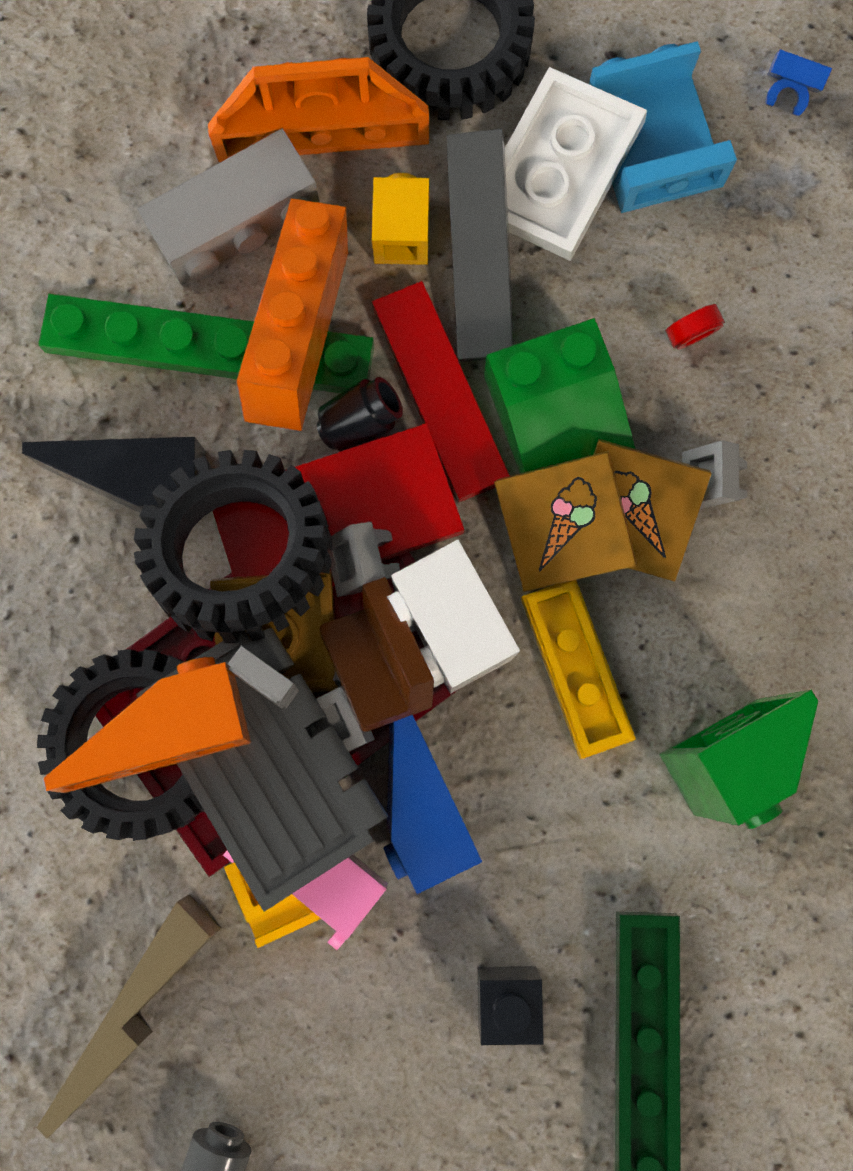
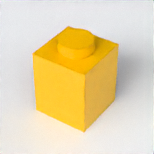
[372,173,429,265]

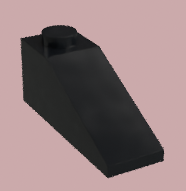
[22,437,206,516]

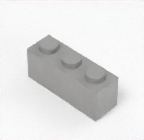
[137,128,320,285]

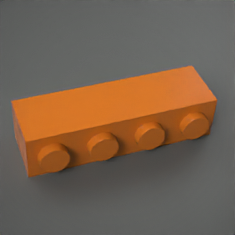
[237,198,348,431]

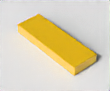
[521,580,636,759]

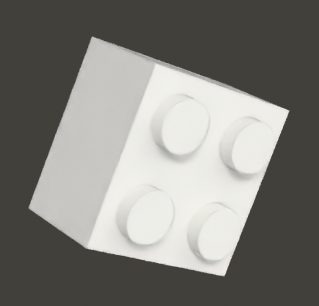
[387,540,520,694]

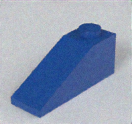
[383,715,482,894]

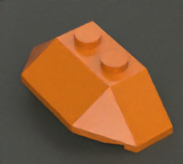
[208,57,429,162]

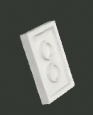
[505,67,647,261]

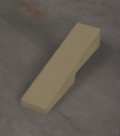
[36,894,221,1139]

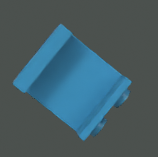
[589,41,737,213]

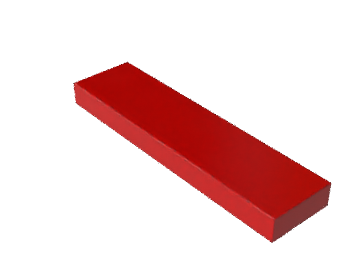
[372,281,510,503]

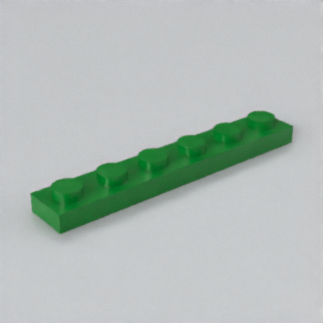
[38,293,374,393]

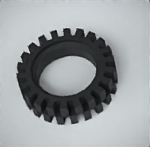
[367,0,535,120]
[134,450,333,643]
[37,649,204,841]

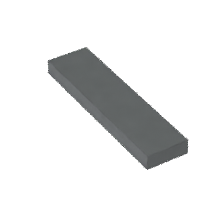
[446,128,514,362]

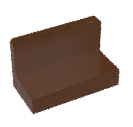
[320,577,434,732]

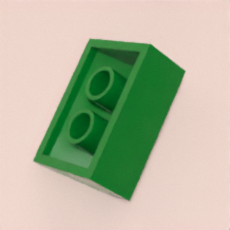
[659,689,819,829]

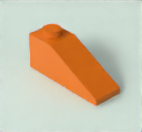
[44,657,251,793]

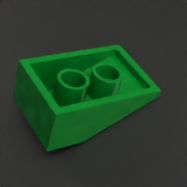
[484,318,635,473]

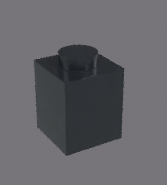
[477,966,544,1046]

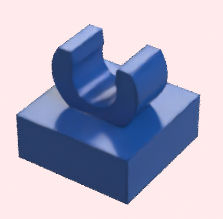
[765,49,832,116]

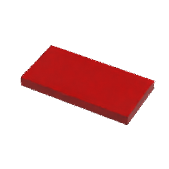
[212,423,465,577]

